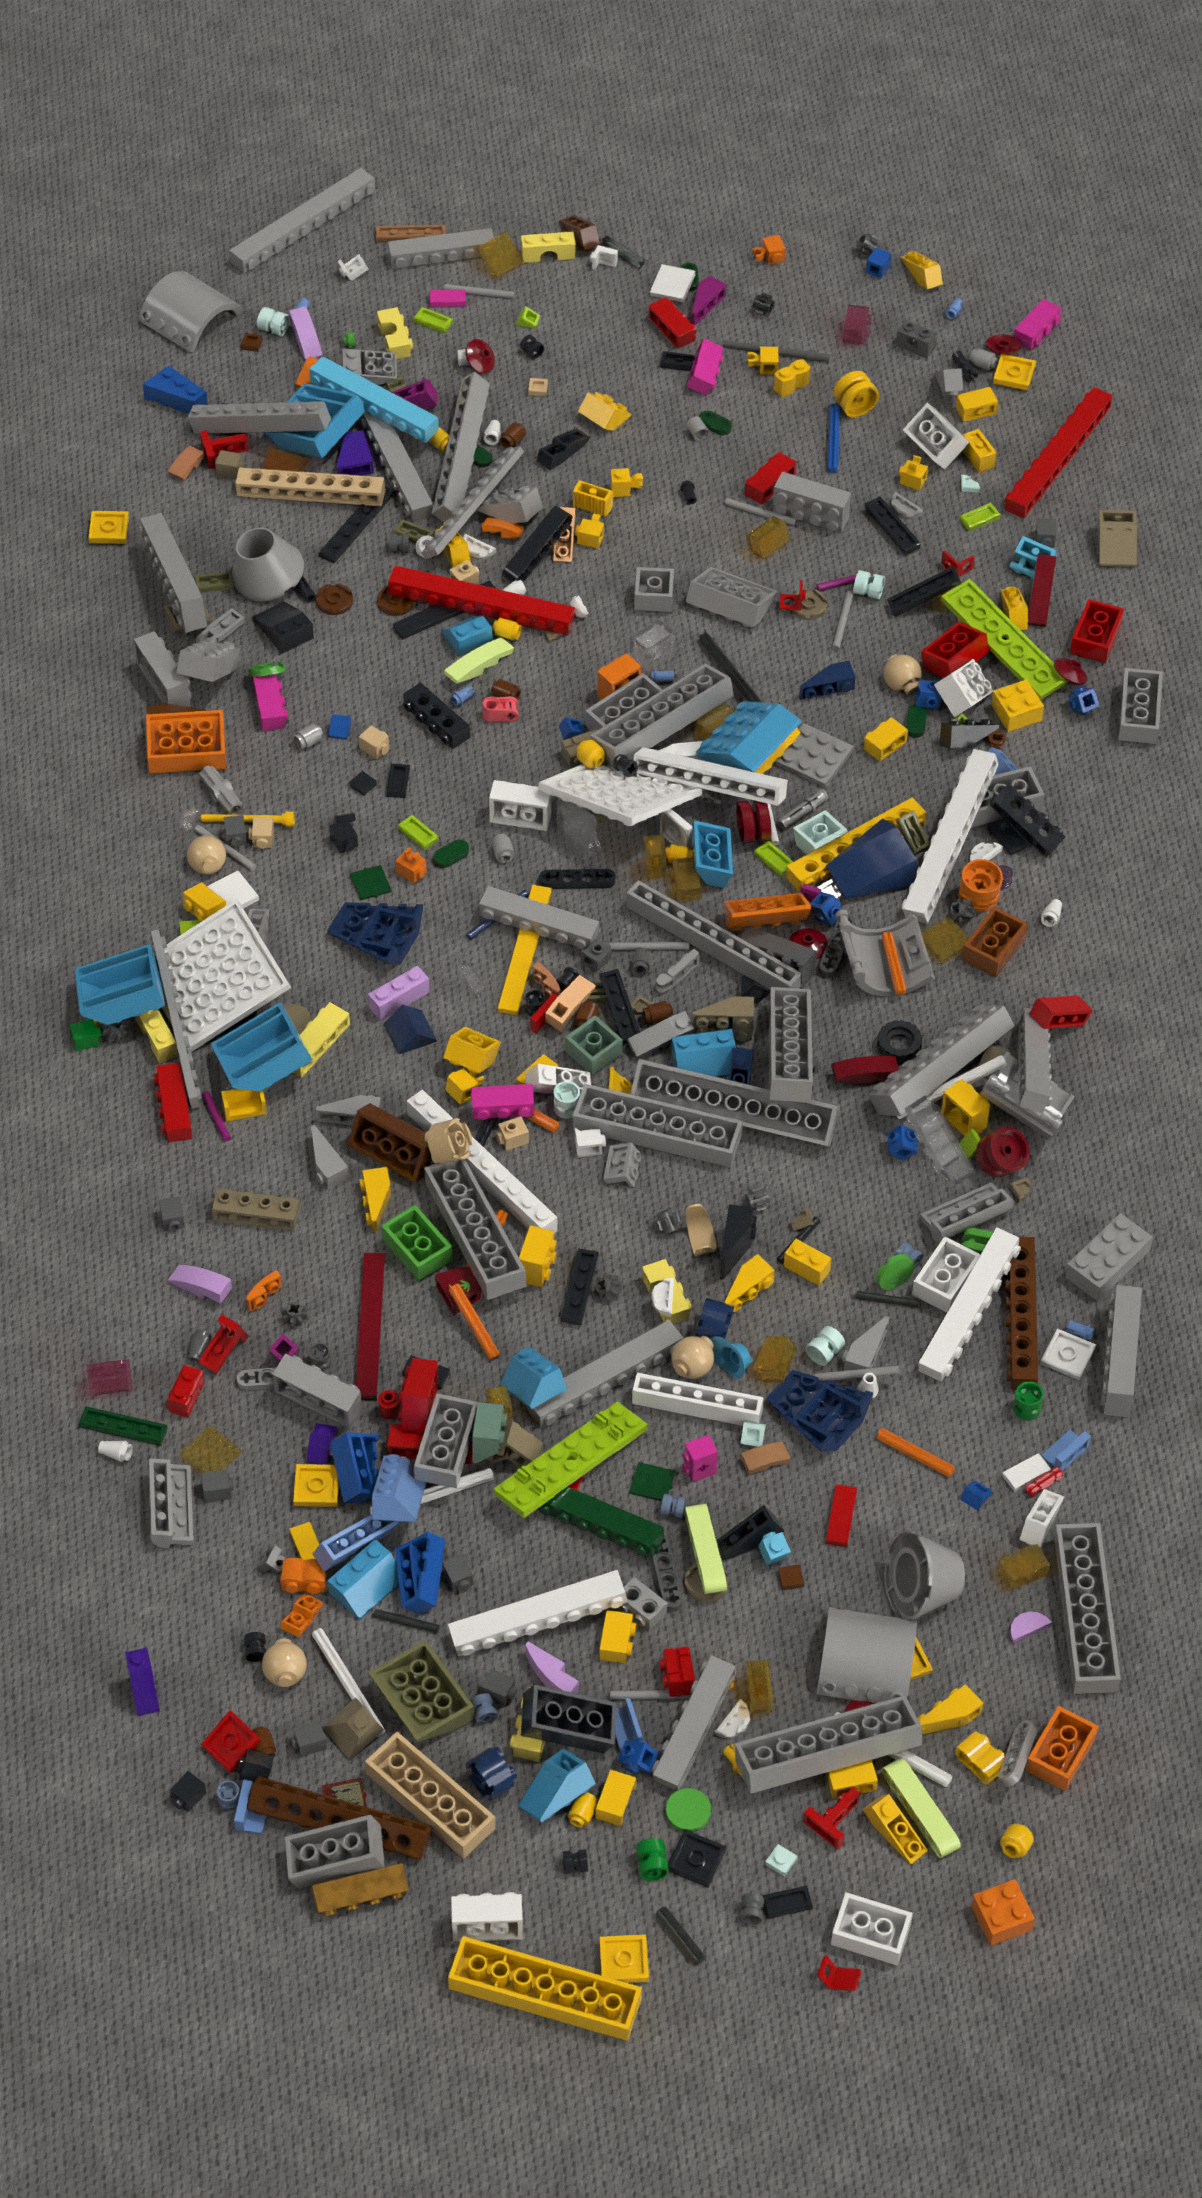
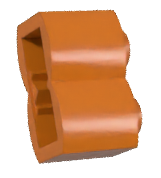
[280,1558,328,1594]

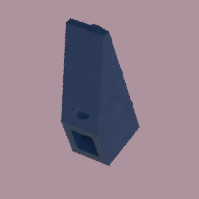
[799,661,856,700]
[729,1047,754,1085]

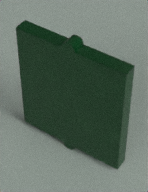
[350,865,392,900]
[629,1462,675,1501]

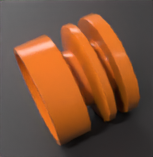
[958,859,1003,912]

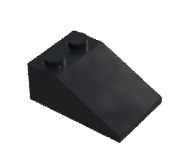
[252,601,314,654]
[720,1204,757,1279]

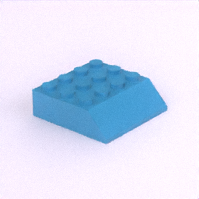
[263,383,365,458]
[696,701,802,772]
[75,944,165,1025]
[211,1002,313,1091]

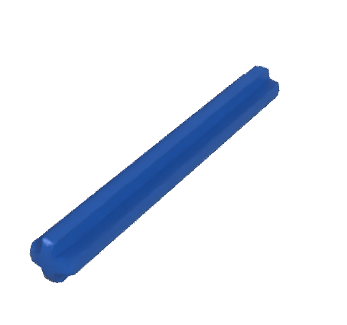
[827,403,840,473]

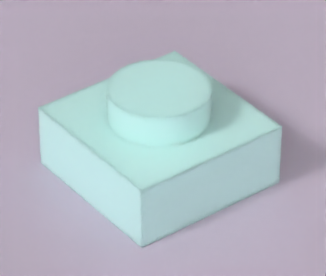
[741,1421,766,1447]
[765,1844,797,1877]

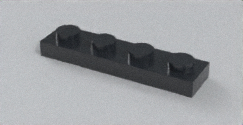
[865,496,921,555]
[887,566,962,617]
[599,969,640,1045]
[561,1248,599,1326]

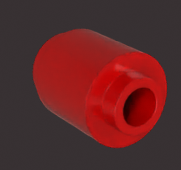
[378,1390,400,1420]

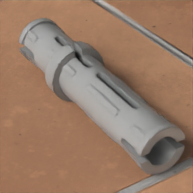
[777,789,828,830]

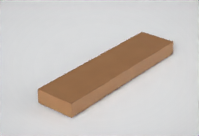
[376,225,446,242]

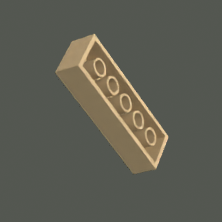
[365,1732,496,1859]

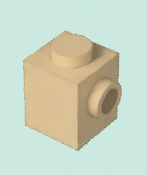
[449,560,480,584]
[359,725,390,759]
[249,817,274,849]
[496,1116,529,1151]

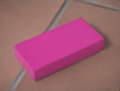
[430,290,466,307]

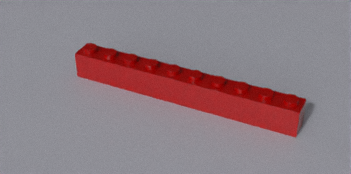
[1004,387,1113,519]
[388,565,575,636]

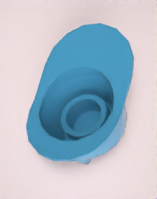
[710,1336,753,1379]

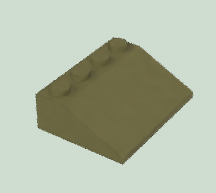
[369,1640,474,1742]

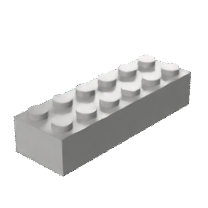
[1100,1285,1142,1417]

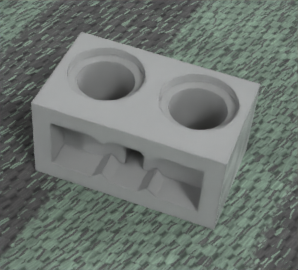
[618,1577,667,1631]

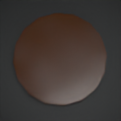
[316,584,353,615]
[377,586,415,616]

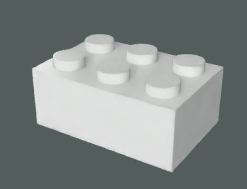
[903,403,969,469]
[489,780,552,831]
[912,1237,980,1313]
[451,1892,523,1942]
[831,1893,913,1966]

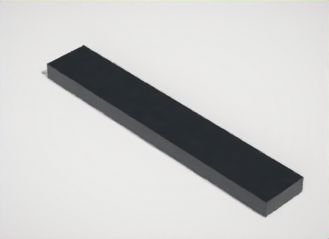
[319,486,395,563]
[393,580,496,640]

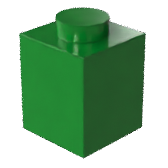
[69,1019,102,1052]

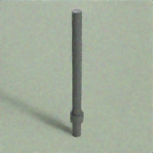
[723,340,830,361]

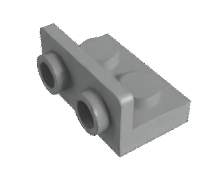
[604,1142,641,1187]

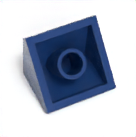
[384,1004,437,1054]

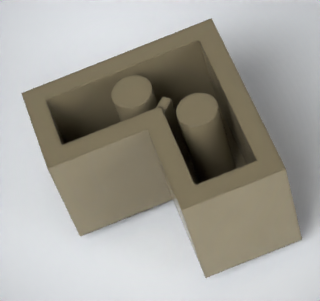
[486,1421,543,1468]

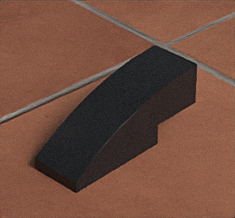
[536,428,590,470]

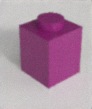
[269,1334,300,1363]

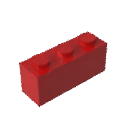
[648,297,697,349]
[745,452,797,505]
[1029,995,1093,1029]

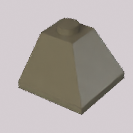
[322,1697,384,1760]

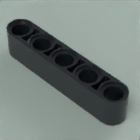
[502,506,573,582]

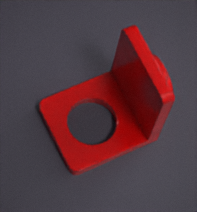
[941,551,975,577]
[780,580,806,610]
[817,1956,862,1991]

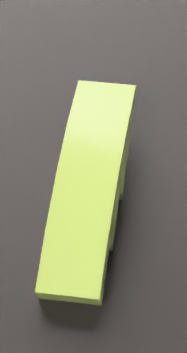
[444,637,514,684]

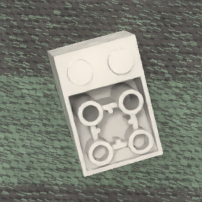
[934,659,993,717]

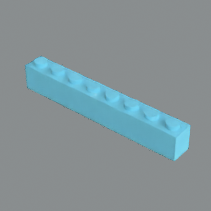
[309,356,439,443]

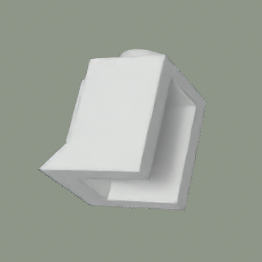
[575,1128,606,1158]

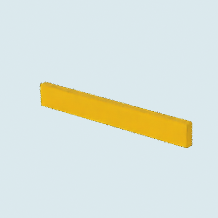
[498,885,552,1015]

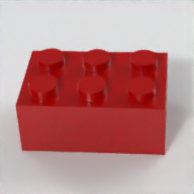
[1070,599,1124,663]
[921,622,990,678]
[398,1358,438,1433]

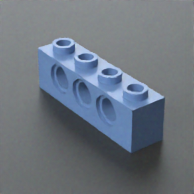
[312,1514,400,1572]

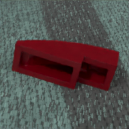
[831,1056,899,1085]

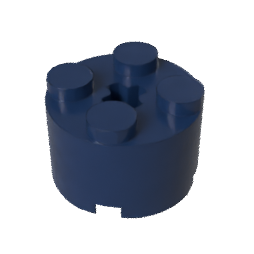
[695,1298,734,1339]
[466,1747,517,1801]

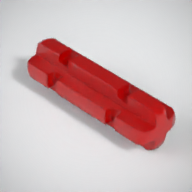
[1025,1466,1063,1497]

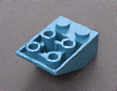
[518,1749,596,1822]

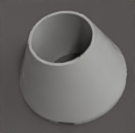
[232,528,304,601]
[884,1530,965,1620]

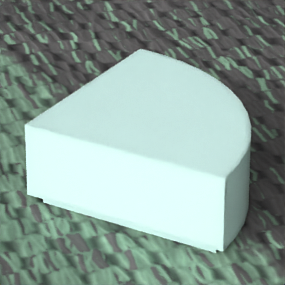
[961,475,980,493]

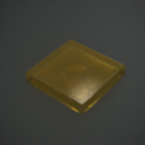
[477,231,524,279]
[921,917,969,964]
[180,1425,241,1473]

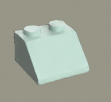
[793,810,847,855]

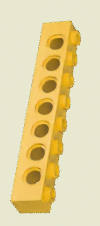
[786,797,926,893]

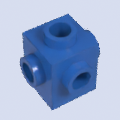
[915,680,944,709]
[1068,686,1099,715]
[810,892,842,925]
[887,1125,918,1160]
[618,1739,659,1774]

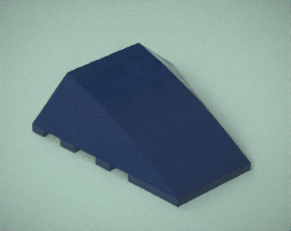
[825,818,918,899]
[327,902,423,964]
[766,1370,873,1452]

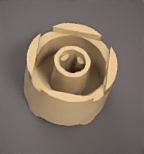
[425,1118,472,1164]

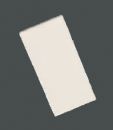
[1002,1453,1051,1492]

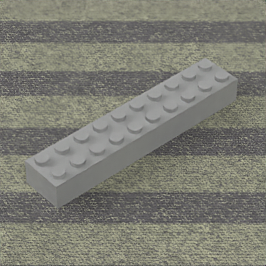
[631,1059,840,1146]

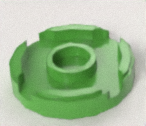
[248,662,286,676]
[876,1254,915,1290]
[666,1788,711,1832]

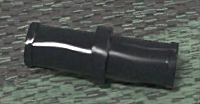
[952,350,978,381]

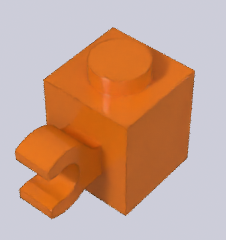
[752,235,786,265]
[395,847,427,883]

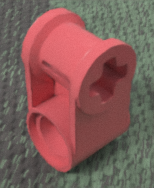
[482,696,519,722]

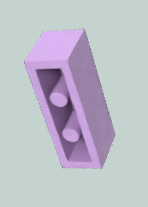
[368,965,430,1021]

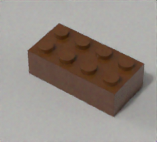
[347,1103,432,1182]

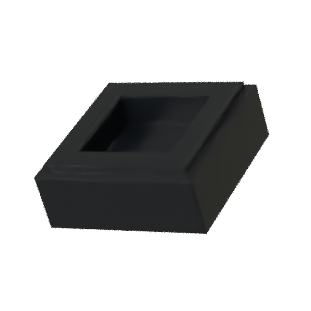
[349,771,377,796]
[334,813,356,823]

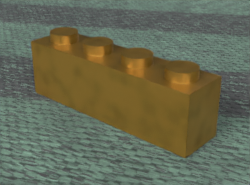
[311,1863,409,1917]

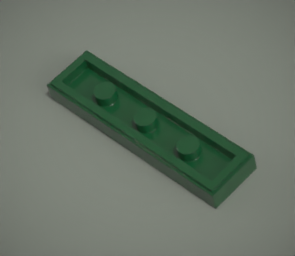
[79,1406,168,1446]

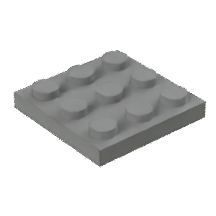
[775,723,854,788]

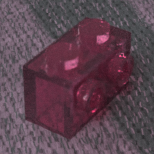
[843,305,872,345]
[86,1359,133,1396]

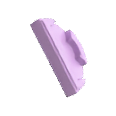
[1010,1611,1052,1643]

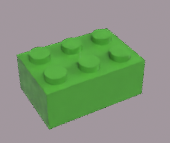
[381,1205,453,1281]

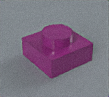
[800,884,822,903]

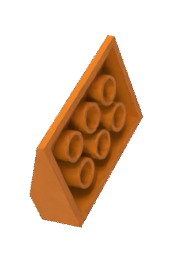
[146,710,227,774]
[723,893,811,931]

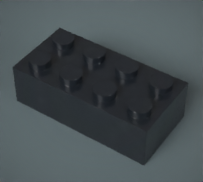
[521,1684,617,1754]

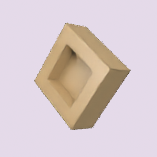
[528,378,548,397]

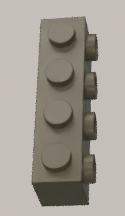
[212,1189,300,1231]

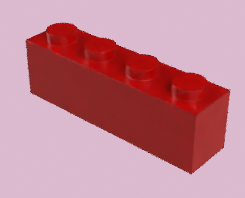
[153,1062,192,1142]
[387,1423,474,1465]

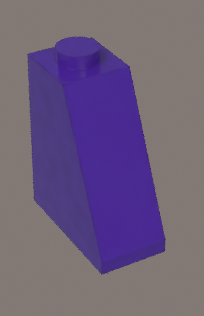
[337,430,374,476]
[125,1648,160,1716]

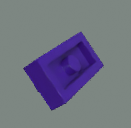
[306,1423,337,1465]

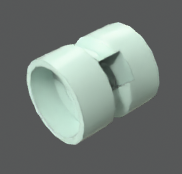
[257,307,290,336]
[853,570,885,600]
[554,1081,580,1119]
[805,1326,845,1366]

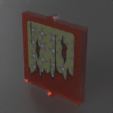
[322,1778,367,1819]

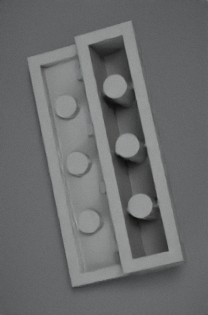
[920,1182,1013,1242]
[148,1459,193,1548]

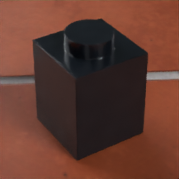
[329,818,358,853]
[237,1749,274,1783]
[170,1771,206,1813]

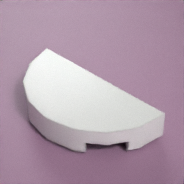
[463,534,496,558]
[970,842,1003,862]
[652,1278,674,1317]
[715,1699,750,1738]

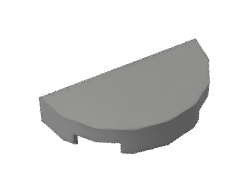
[891,492,924,518]

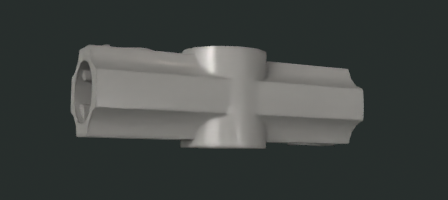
[199,765,243,815]

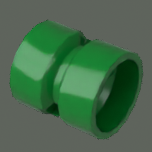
[1013,1382,1044,1420]
[635,1838,669,1881]

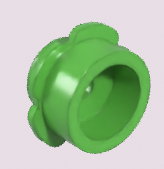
[343,332,356,349]

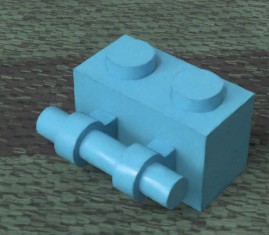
[1009,536,1057,580]

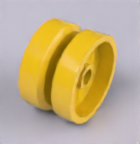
[833,371,879,418]

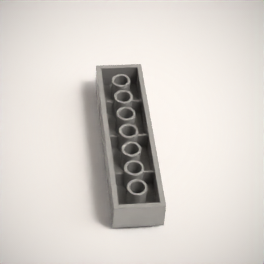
[139,513,207,632]
[590,664,734,766]
[769,987,813,1103]
[868,1004,1015,1116]
[573,1083,743,1168]
[424,1158,527,1300]
[1054,1523,1121,1694]
[734,1696,922,1794]

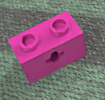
[682,1435,718,1482]

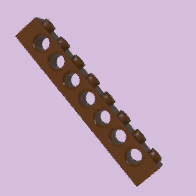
[1005,1236,1038,1390]
[247,1776,433,1859]

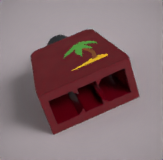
[435,1266,481,1315]

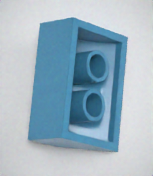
[692,821,733,888]
[671,1029,736,1078]
[500,1347,567,1409]
[328,1539,399,1620]

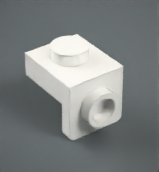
[590,245,618,270]
[338,254,368,281]

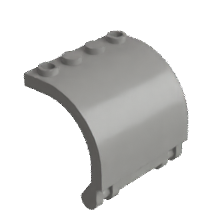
[138,271,243,352]
[836,910,935,996]
[980,1051,1075,1140]
[817,1607,917,1704]

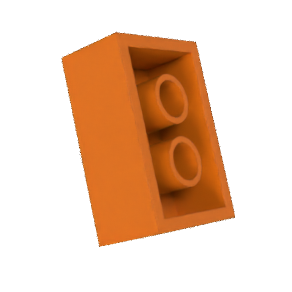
[1025,1706,1099,1791]

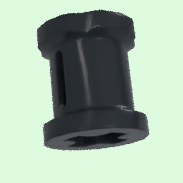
[613,754,638,777]
[556,967,579,992]

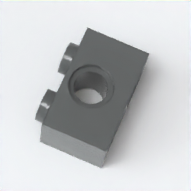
[896,320,937,358]

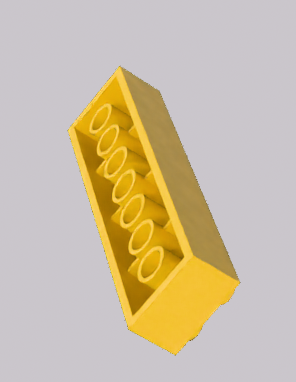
[448,1936,642,2041]

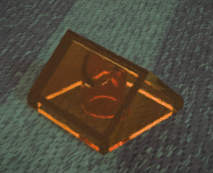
[263,447,310,472]

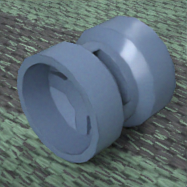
[895,1242,924,1269]
[660,1494,686,1519]
[470,1693,498,1725]
[216,1780,240,1811]

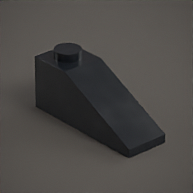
[716,1505,784,1561]

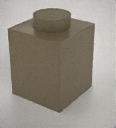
[215,450,245,479]

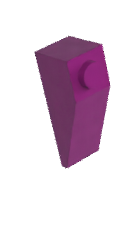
[692,275,726,326]
[391,379,438,410]

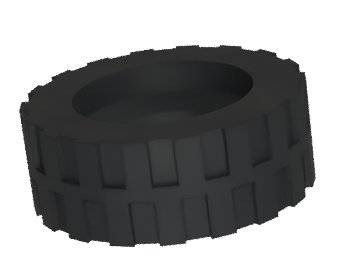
[877,1020,922,1065]

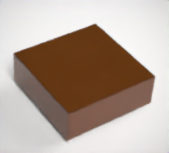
[241,333,263,352]
[778,1564,804,1590]

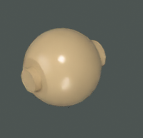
[884,654,922,696]
[187,835,226,875]
[671,1336,714,1379]
[262,1639,307,1687]

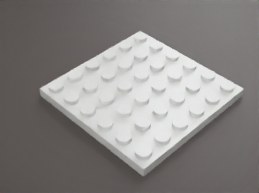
[538,761,702,826]
[154,899,292,1053]

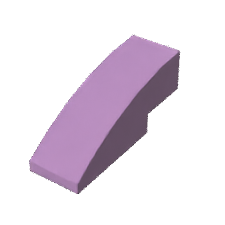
[289,307,323,361]
[168,1265,232,1304]
[525,1642,579,1694]

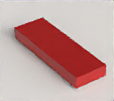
[826,1484,857,1547]

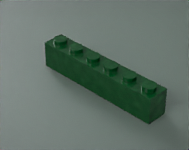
[537,1486,665,1558]

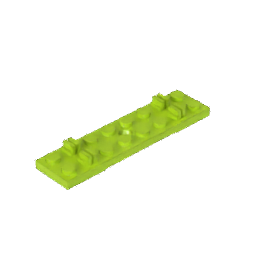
[941,578,1068,700]
[493,1401,648,1518]

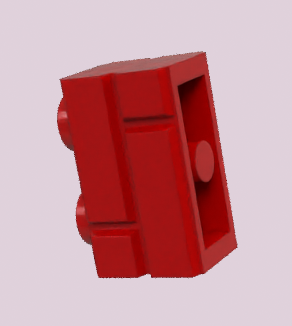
[167,1365,205,1417]
[659,1646,695,1697]

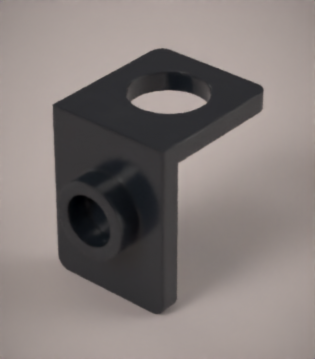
[741,975,770,1004]

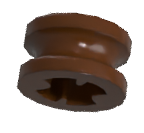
[988,731,1006,749]

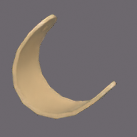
[686,1204,717,1256]

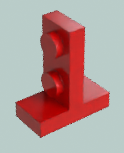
[200,430,249,469]
[198,1314,249,1374]
[803,1787,860,1850]

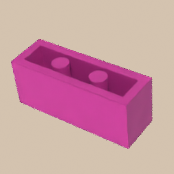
[1014,299,1062,350]
[686,339,723,395]
[253,674,288,731]
[471,1084,534,1120]

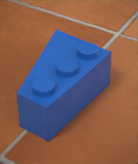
[143,365,208,414]
[330,1432,379,1504]
[395,1531,445,1614]

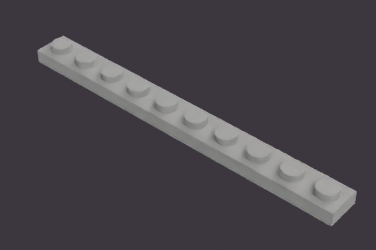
[421,446,524,558]
[151,929,202,1109]

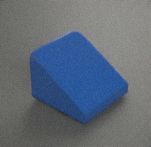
[328,714,351,740]
[559,717,585,740]
[960,1481,993,1510]

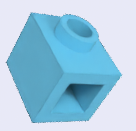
[758,1532,791,1566]

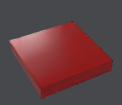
[201,1710,262,1773]

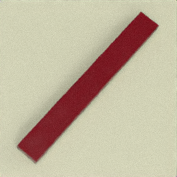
[356,1253,385,1400]

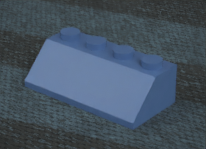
[372,1454,427,1522]

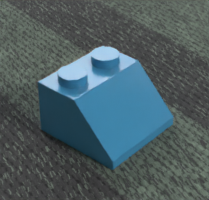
[441,616,492,656]

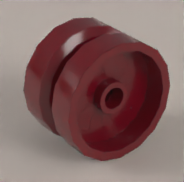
[736,800,772,844]
[976,1127,1030,1178]

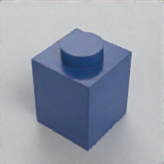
[866,248,892,279]

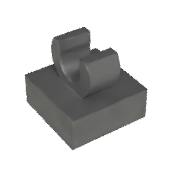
[257,1545,285,1574]

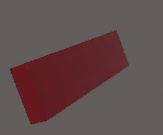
[1028,554,1057,627]

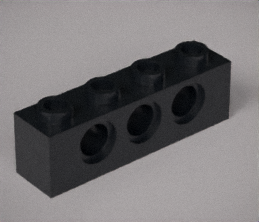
[403,682,471,749]
[989,784,1065,857]

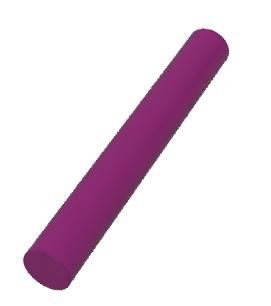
[817,571,871,591]
[202,1091,231,1142]

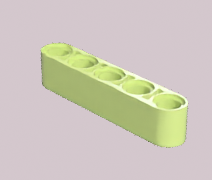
[684,1504,727,1594]
[882,1758,961,1858]

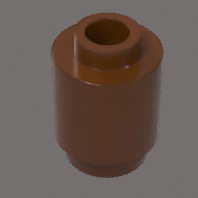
[500,422,526,448]
[491,679,521,703]
[574,1001,599,1028]
[642,1001,673,1025]
[253,1727,276,1757]

